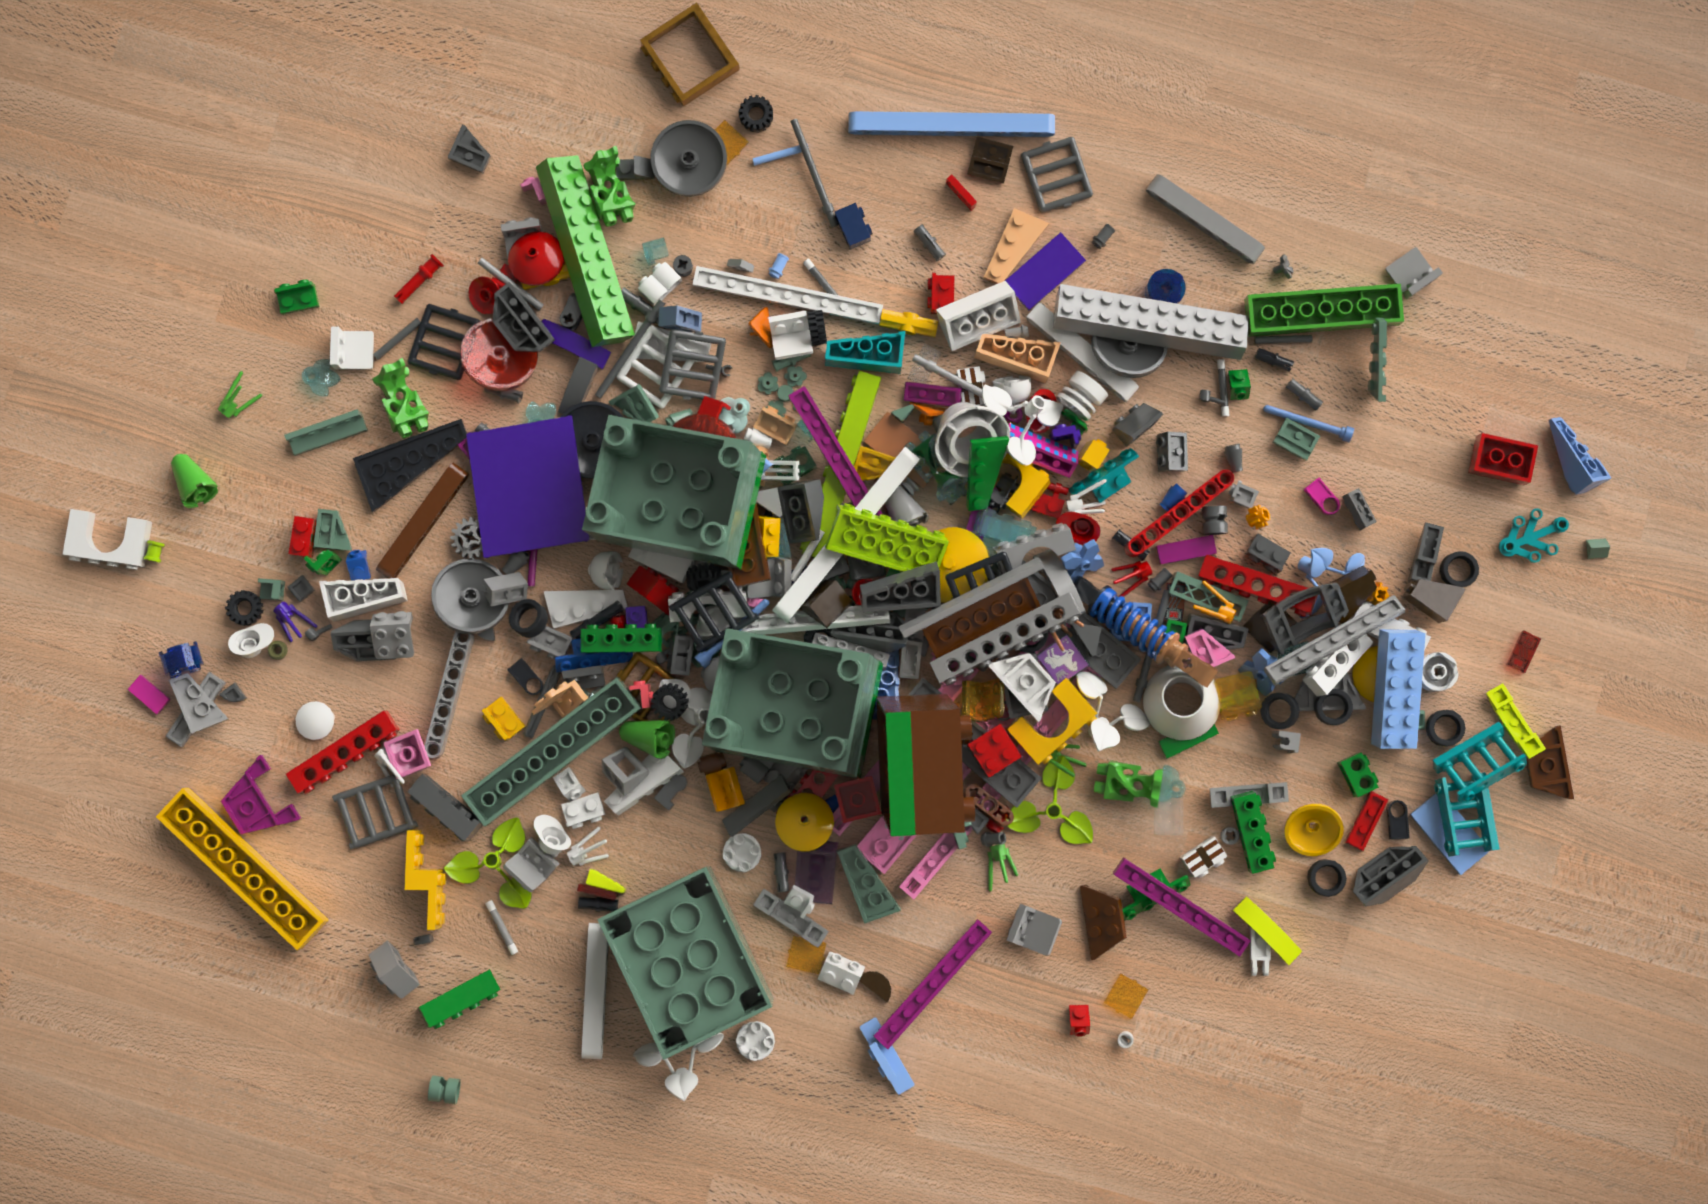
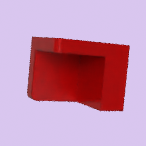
[697,396,731,421]

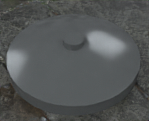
[651,120,727,197]
[1091,335,1168,378]
[431,559,509,634]

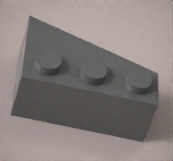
[1183,613,1248,652]

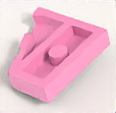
[1184,629,1235,667]

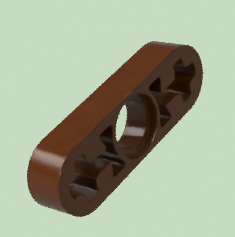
[964,784,1014,827]

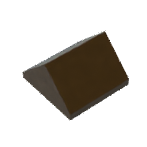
[799,580,853,628]

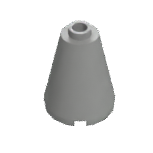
[885,485,929,527]

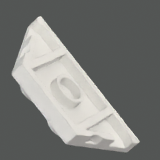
[988,653,1056,722]

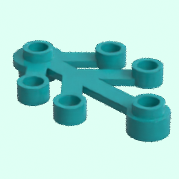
[1498,508,1569,563]

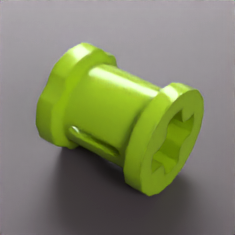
[143,540,165,563]

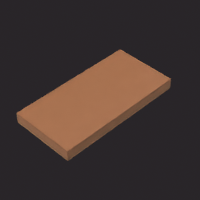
[864,411,942,489]

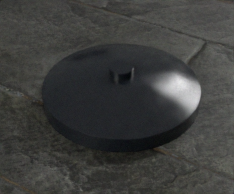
[561,401,623,479]

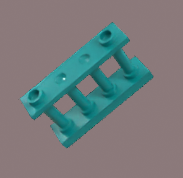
[1433,722,1527,803]
[1434,772,1500,857]

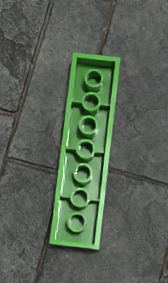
[1244,284,1404,337]

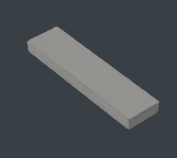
[165,672,226,747]

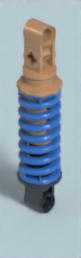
[1074,576,1218,688]

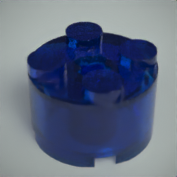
[1145,269,1186,304]
[159,641,204,679]

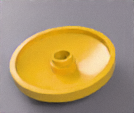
[938,527,990,604]

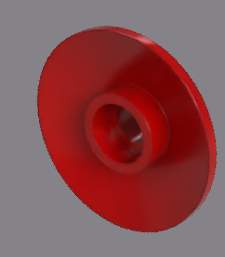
[468,276,500,314]

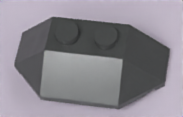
[493,282,555,352]
[831,611,909,653]
[331,619,396,661]
[1353,846,1429,907]

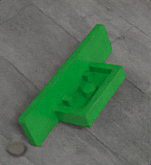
[1123,868,1191,921]

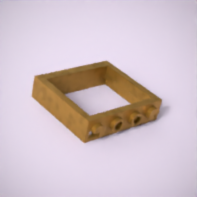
[640,2,740,107]

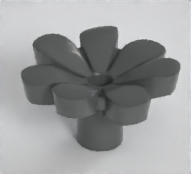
[1273,254,1294,279]

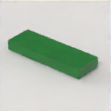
[1158,724,1219,759]

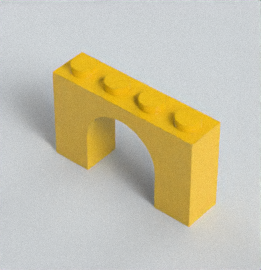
[966,453,1051,519]
[1007,678,1098,765]

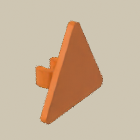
[748,307,773,348]
[910,402,947,426]

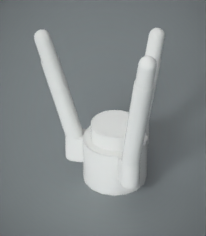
[1066,479,1106,514]
[374,747,405,787]
[567,827,609,866]

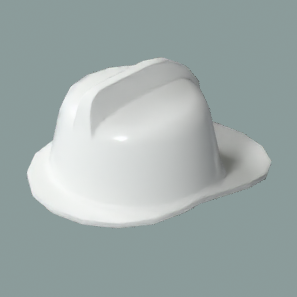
[696,605,739,637]
[228,623,274,658]
[534,815,571,858]

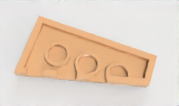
[984,208,1049,284]

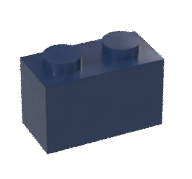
[835,202,873,250]

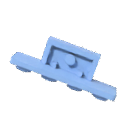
[860,1017,914,1094]

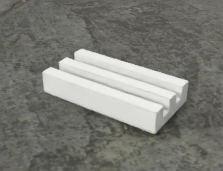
[761,460,799,481]

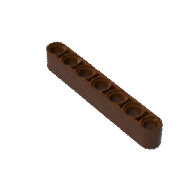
[376,462,469,579]

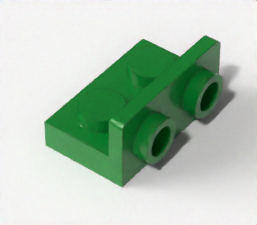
[274,279,320,315]
[304,550,342,576]

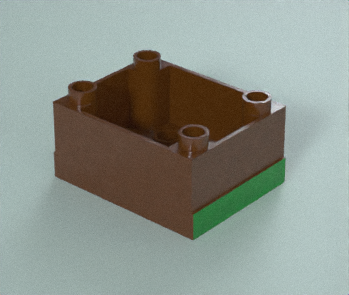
[876,694,975,836]

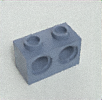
[658,305,702,332]

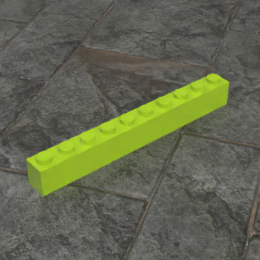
[800,371,881,558]

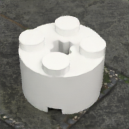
[1422,652,1458,692]

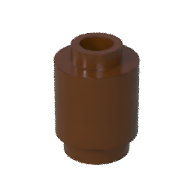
[697,752,727,776]

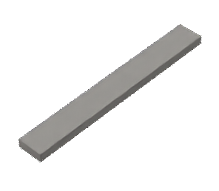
[899,557,1045,638]
[1264,595,1405,686]

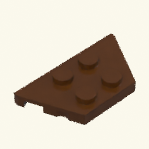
[1527,725,1574,800]
[1080,885,1127,960]

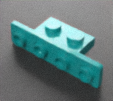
[1068,448,1139,503]

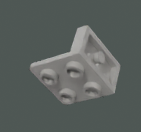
[1385,247,1443,299]
[746,557,792,598]

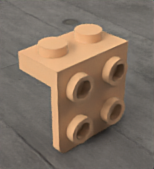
[531,680,588,718]

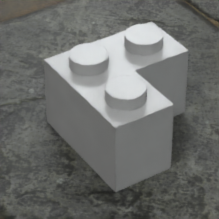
[369,941,420,999]

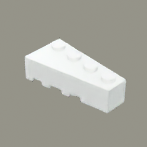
[319,578,408,622]

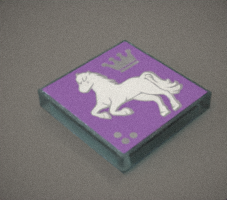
[1037,633,1090,685]

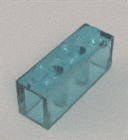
[972,508,1037,542]

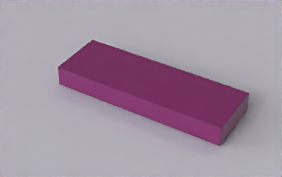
[903,381,962,407]
[1156,535,1217,565]

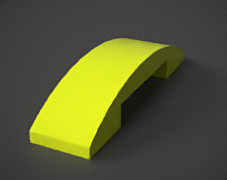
[1486,683,1546,759]
[1233,896,1302,965]

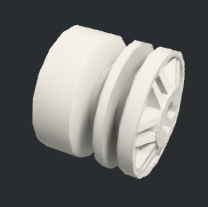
[1056,371,1108,421]

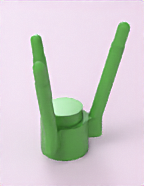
[217,371,262,418]
[1049,744,1087,777]
[987,844,1019,892]

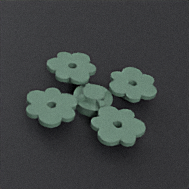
[758,366,813,417]

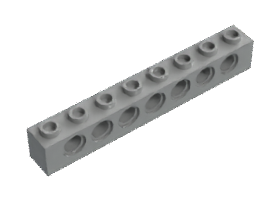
[930,592,1082,686]

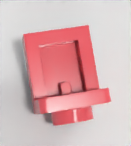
[629,680,654,708]

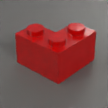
[626,566,679,615]

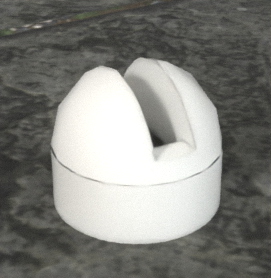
[1118,1031,1134,1048]

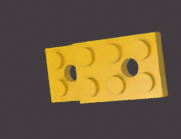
[405,830,446,930]

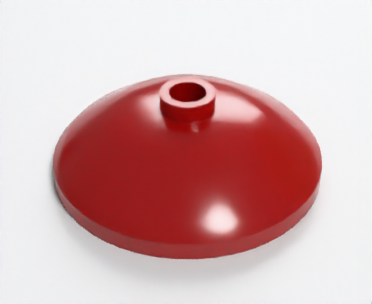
[508,231,565,286]

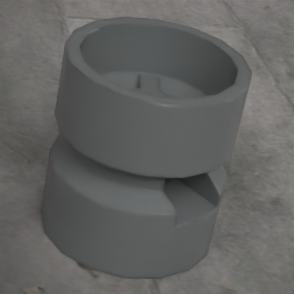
[1202,506,1228,535]

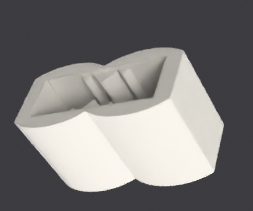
[638,262,682,306]

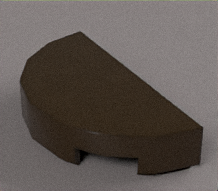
[859,971,891,1003]

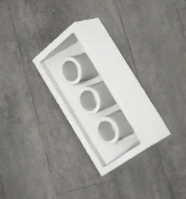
[936,281,1021,351]

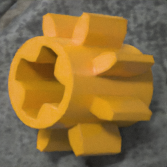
[1246,505,1270,530]
[1366,582,1389,606]

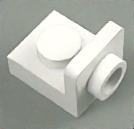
[553,767,586,801]
[784,885,815,919]

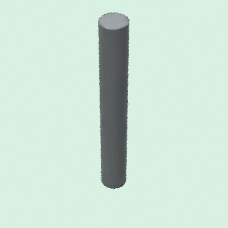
[373,318,421,360]
[1254,335,1313,344]

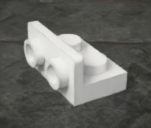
[561,792,605,829]

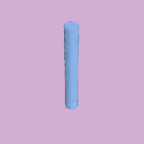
[752,144,809,166]

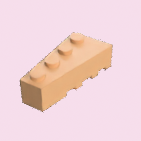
[974,334,1061,383]

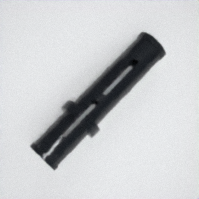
[570,600,624,639]

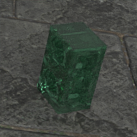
[772,446,817,485]

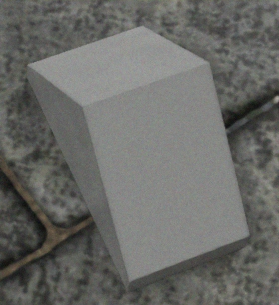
[756,488,783,519]

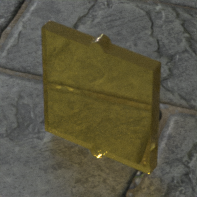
[714,120,749,165]
[786,935,826,974]
[1104,973,1149,1019]

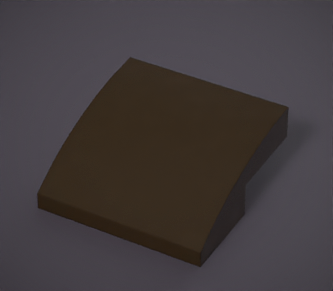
[967,137,1013,183]
[1243,602,1297,653]

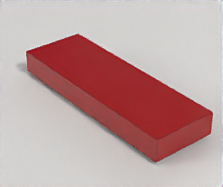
[1345,791,1389,851]

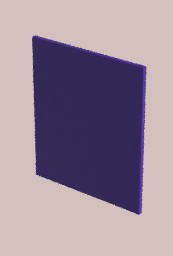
[466,415,590,558]

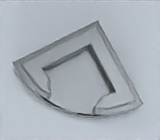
[727,259,754,272]

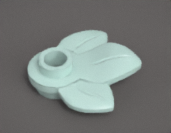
[717,397,750,434]

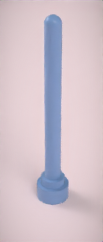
[1263,405,1354,443]
[694,599,769,669]

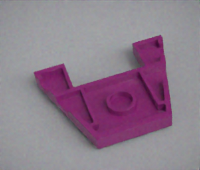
[221,755,302,834]

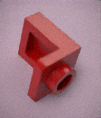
[1069,1005,1090,1037]

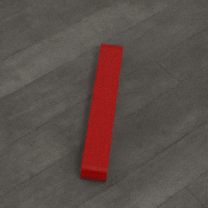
[1124,470,1234,558]

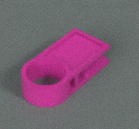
[1304,477,1340,515]

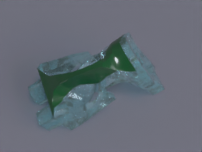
[904,431,968,505]

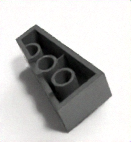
[407,773,483,841]

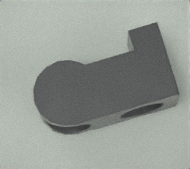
[654,774,688,811]

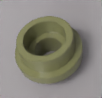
[268,641,288,660]

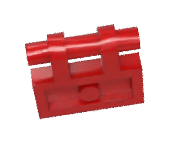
[1030,482,1069,519]

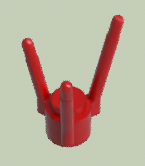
[1111,561,1153,597]

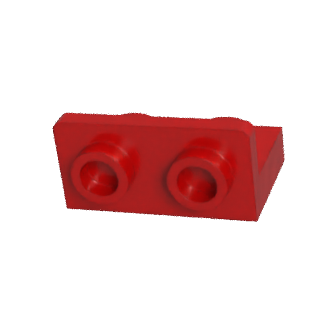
[927,273,955,314]

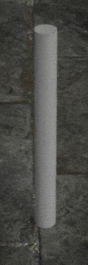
[477,258,544,310]

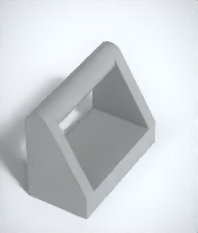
[602,747,649,796]

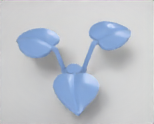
[1298,548,1365,619]

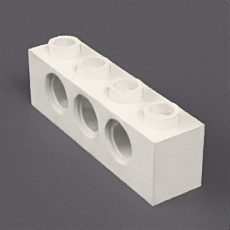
[1302,634,1373,696]

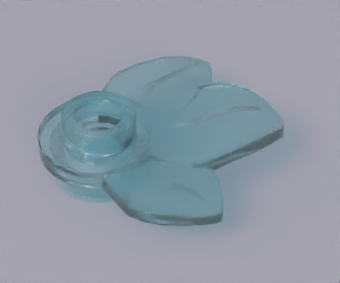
[302,359,341,397]
[526,401,556,423]
[1159,765,1186,802]

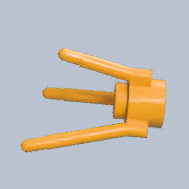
[1193,581,1237,624]

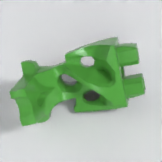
[583,146,635,227]
[372,358,429,439]
[1094,760,1163,808]

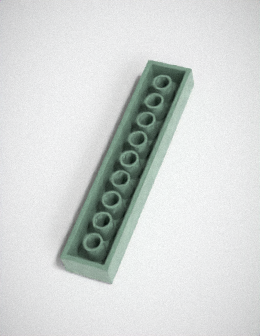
[461,677,642,827]

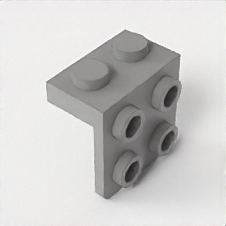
[501,217,542,259]
[370,611,414,659]
[503,837,560,892]
[1007,904,1062,956]

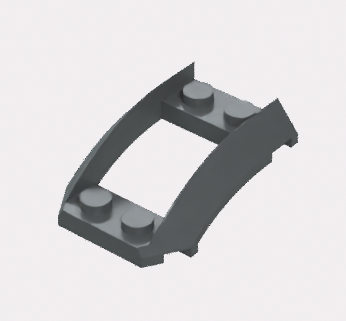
[1260,583,1349,655]

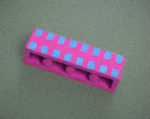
[1007,423,1078,478]

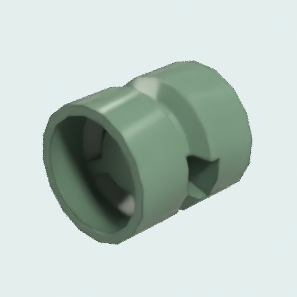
[428,1075,461,1105]

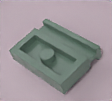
[1272,418,1320,461]

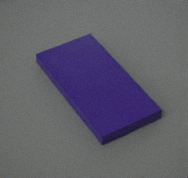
[1005,232,1086,311]

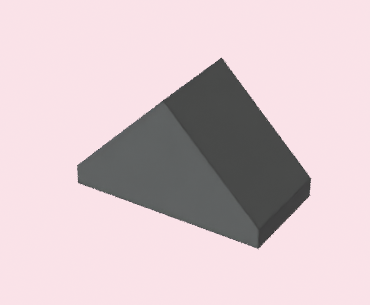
[1070,623,1102,657]

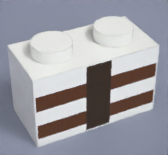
[956,366,985,407]
[1180,836,1227,878]

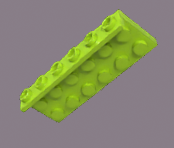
[825,503,949,572]

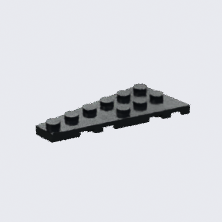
[353,419,467,513]

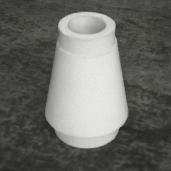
[743,428,773,449]

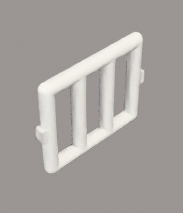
[617,325,696,409]

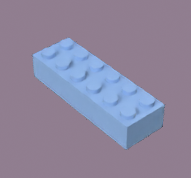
[1371,629,1426,749]

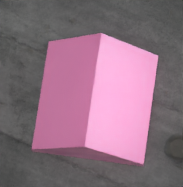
[383,729,431,779]

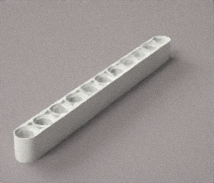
[772,447,920,622]

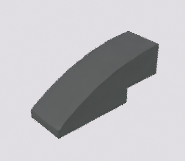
[558,357,599,414]

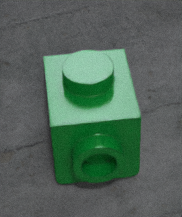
[1228,369,1251,400]

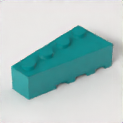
[825,331,905,374]

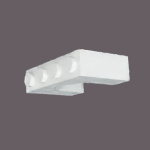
[63,509,152,570]

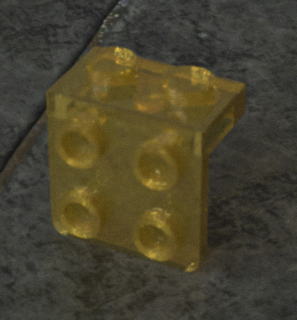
[1215,671,1262,722]
[962,678,1005,723]

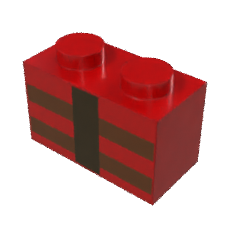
[288,516,317,559]

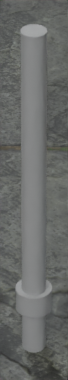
[912,354,1017,415]

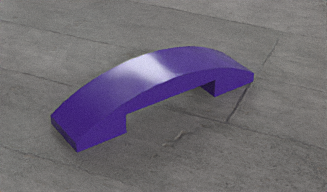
[542,318,611,370]

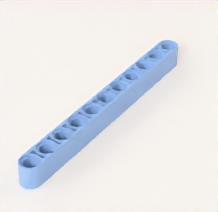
[848,111,1055,137]

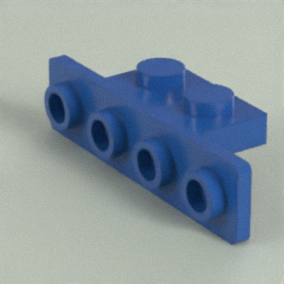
[555,639,633,672]

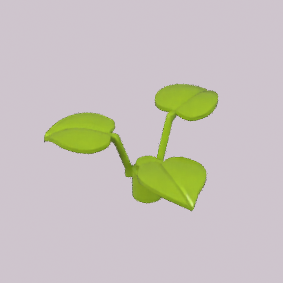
[1006,755,1093,844]
[444,818,532,909]

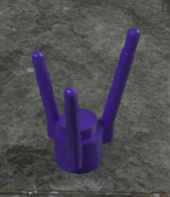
[273,602,318,642]

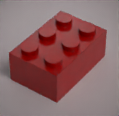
[1468,433,1539,486]

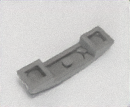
[1033,549,1085,614]
[1209,782,1289,808]
[753,889,829,948]

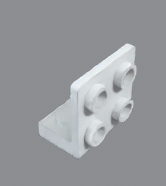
[768,311,813,360]
[330,327,374,370]

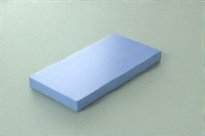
[1410,793,1490,875]

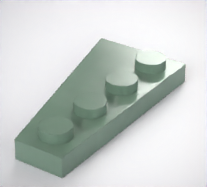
[1368,318,1387,402]

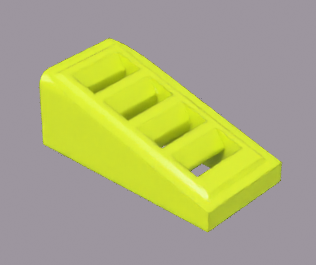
[586,869,626,894]

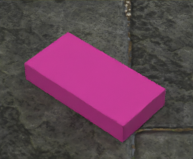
[127,675,171,714]

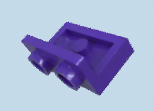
[1049,424,1081,449]

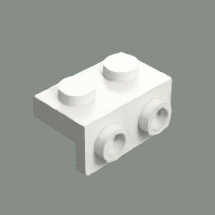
[818,952,865,995]

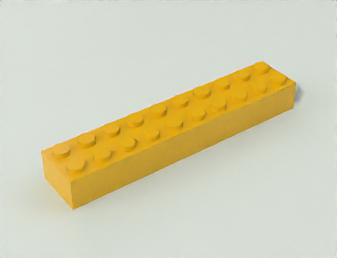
[156,788,329,950]

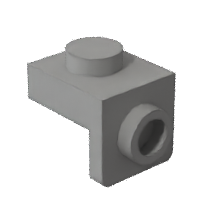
[1228,480,1259,509]

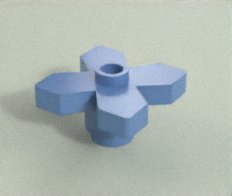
[1061,539,1104,583]
[1238,648,1285,696]

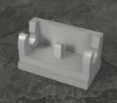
[483,572,528,606]
[1272,731,1301,753]

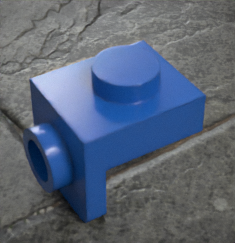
[346,550,371,581]

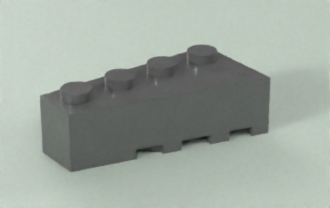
[860,561,941,613]

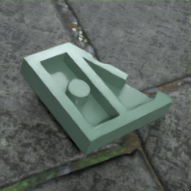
[608,384,659,422]
[314,509,352,551]

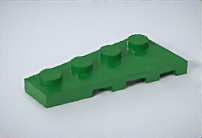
[966,436,1010,511]

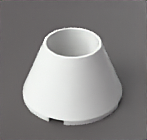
[935,402,1010,477]
[1143,664,1221,740]

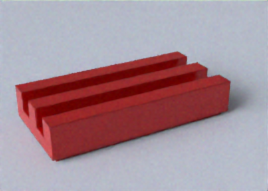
[946,174,977,211]

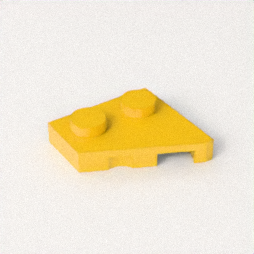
[854,446,896,481]

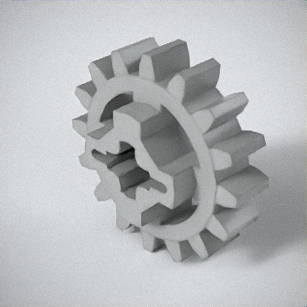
[450,517,483,559]

